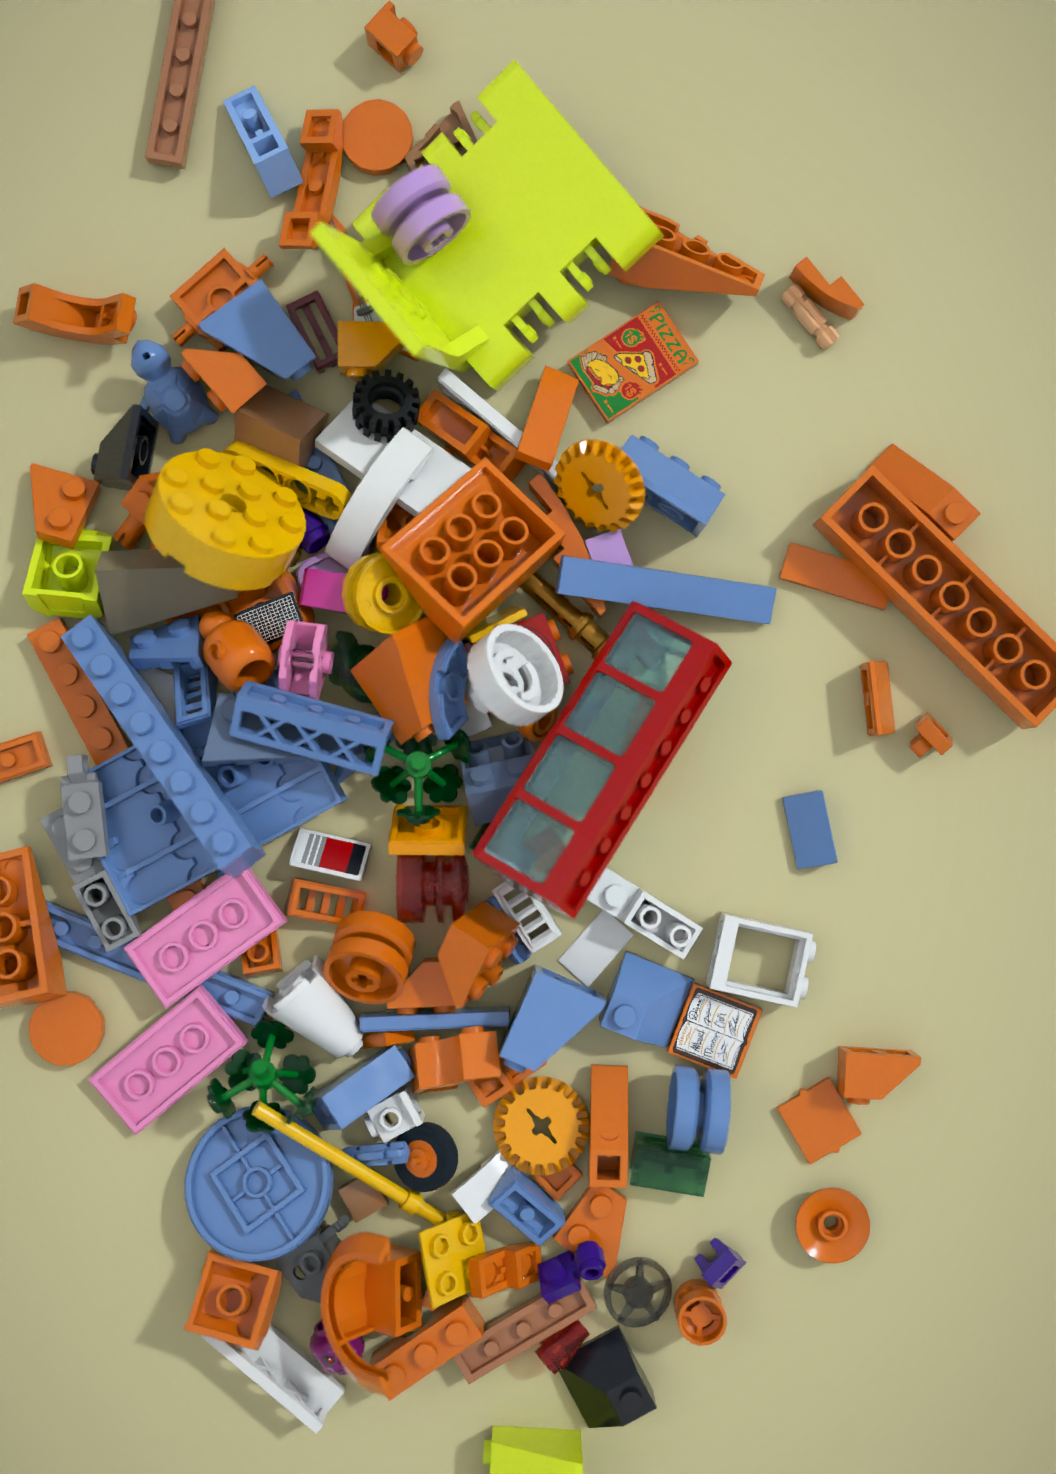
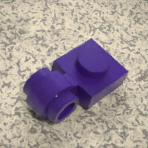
[538,1241,606,1304]

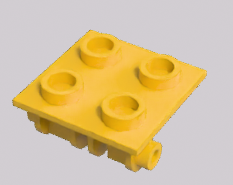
[418,1210,486,1309]

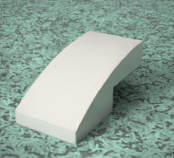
[451,1150,530,1224]

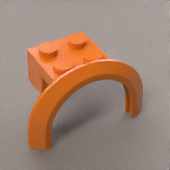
[321,1232,422,1397]

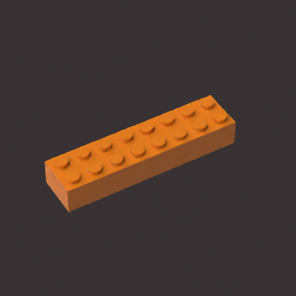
[812,465,1056,729]

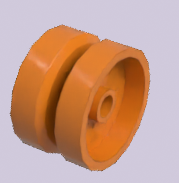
[323,911,416,1004]

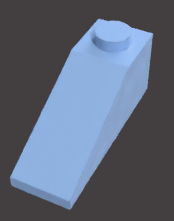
[223,85,303,198]

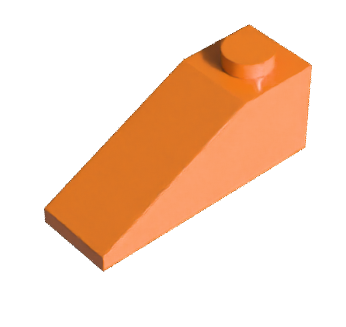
[865,443,981,541]

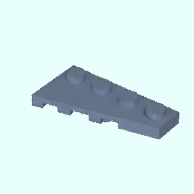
[202,693,364,767]

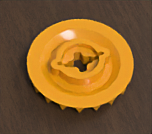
[553,439,645,533]
[493,1076,589,1176]

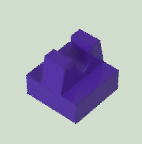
[695,1238,747,1289]

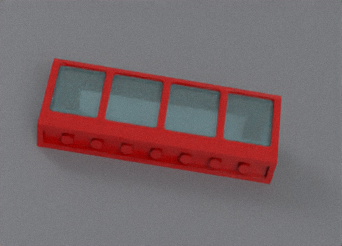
[471,601,732,920]

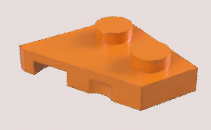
[30,463,101,549]
[553,1186,627,1282]

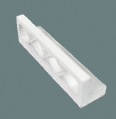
[201,1323,346,1434]

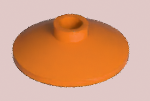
[795,1187,870,1264]

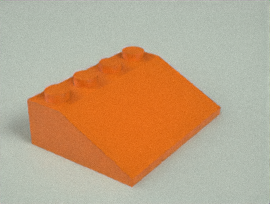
[379,457,566,644]

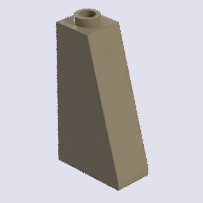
[95,549,239,635]

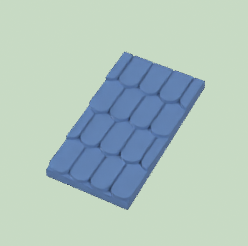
[61,669,348,917]

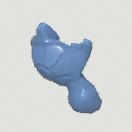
[131,339,219,444]

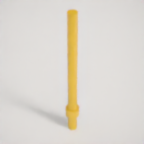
[251,1101,445,1225]

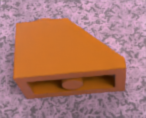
[836,1046,921,1105]

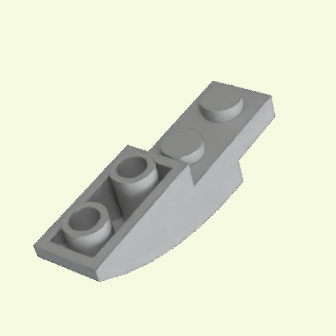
[39,807,142,952]

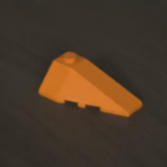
[607,207,765,296]
[0,846,67,1008]

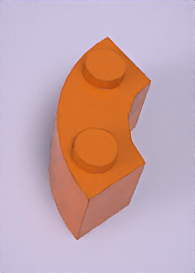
[408,1026,501,1094]

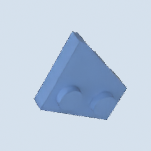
[129,614,205,670]

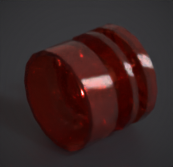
[396,855,469,923]

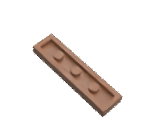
[453,1277,597,1384]

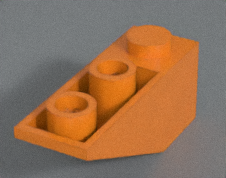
[587,1064,628,1188]

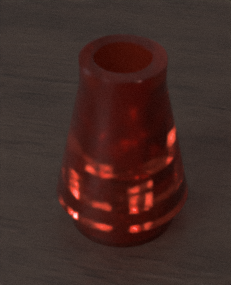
[535,1320,590,1375]

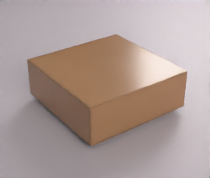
[338,1178,389,1223]

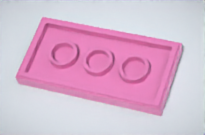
[123,868,288,1009]
[88,984,249,1135]

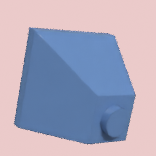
[598,951,694,1048]

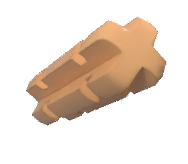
[781,284,839,350]

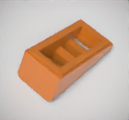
[284,877,367,925]

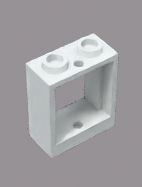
[706,912,816,1008]

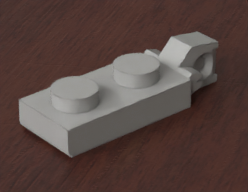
[60,754,110,861]

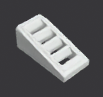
[491,874,562,954]

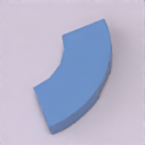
[429,638,469,740]

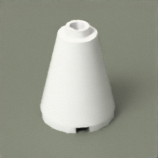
[262,955,364,1058]

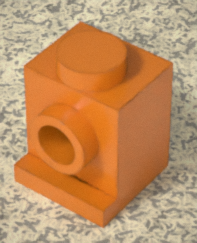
[364,1,423,73]

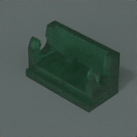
[630,1131,711,1197]

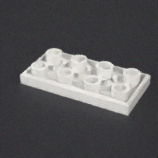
[315,400,471,517]

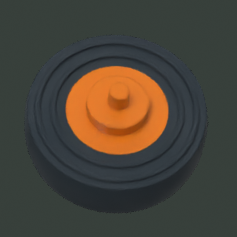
[394,1122,458,1192]

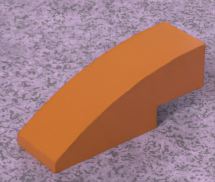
[417,389,526,482]

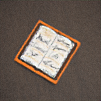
[667,982,763,1079]

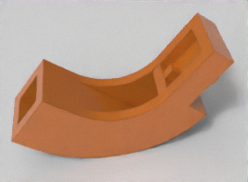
[13,283,137,345]

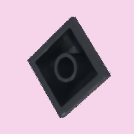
[91,404,159,491]
[554,1325,657,1428]

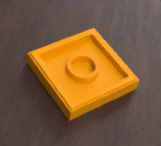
[388,805,468,855]

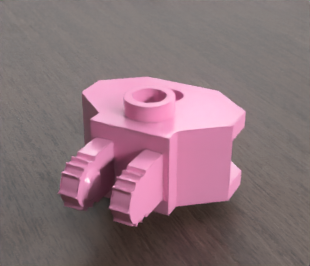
[277,620,334,700]

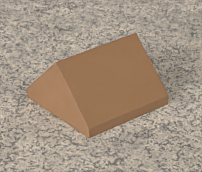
[234,385,329,468]

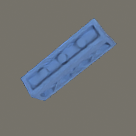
[229,680,394,777]

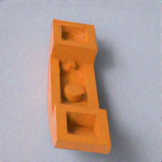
[278,109,343,250]

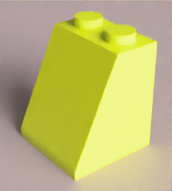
[483,1425,583,1474]

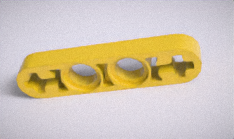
[222,441,352,520]

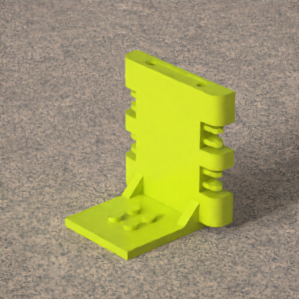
[310,59,664,391]

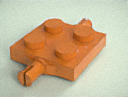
[170,248,274,352]

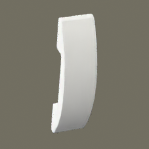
[325,427,435,570]

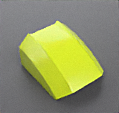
[22,529,113,619]

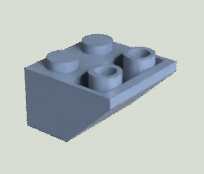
[460,731,545,826]

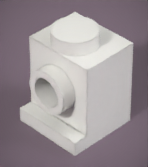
[364,1083,425,1143]

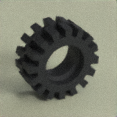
[352,369,420,443]

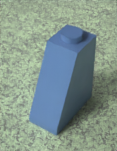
[312,1045,415,1131]

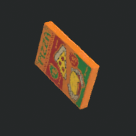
[567,301,699,424]

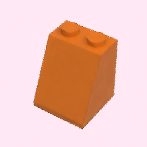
[350,617,467,745]

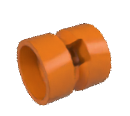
[673,1279,727,1346]

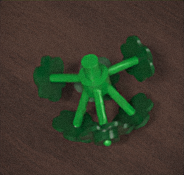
[364,729,471,825]
[207,1020,316,1133]

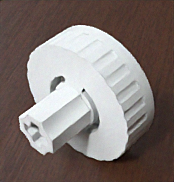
[467,624,563,726]

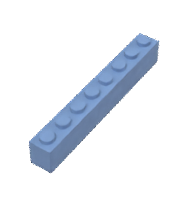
[61,614,266,878]

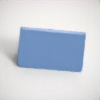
[782,790,838,869]
[488,1166,566,1247]

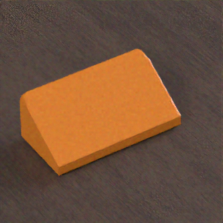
[860,661,895,736]

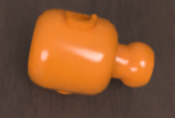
[198,610,275,693]

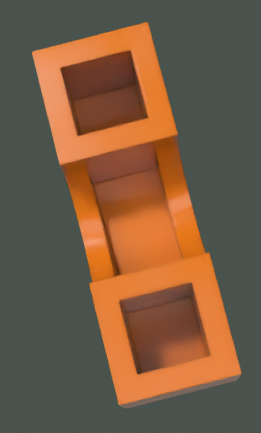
[370,1294,485,1401]

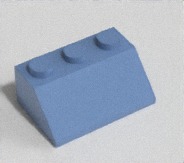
[621,435,725,537]

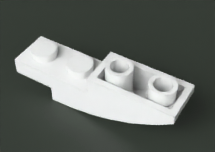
[587,867,703,960]

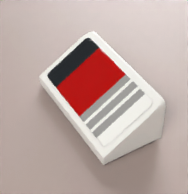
[289,828,371,881]

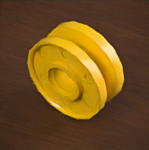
[342,553,424,634]

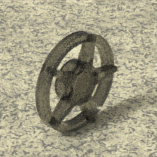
[604,1257,672,1328]

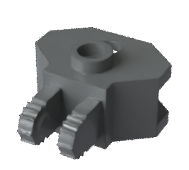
[277,1214,351,1303]

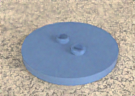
[184,1107,334,1262]

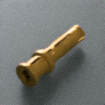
[519,572,610,660]

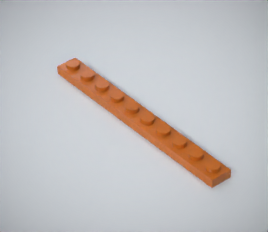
[27,617,206,911]

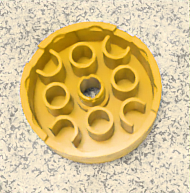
[145,448,306,590]

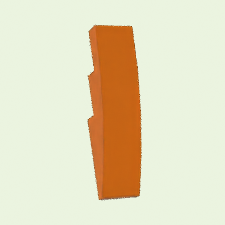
[529,473,606,618]

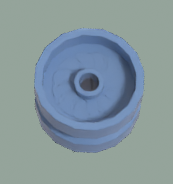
[666,1065,731,1155]

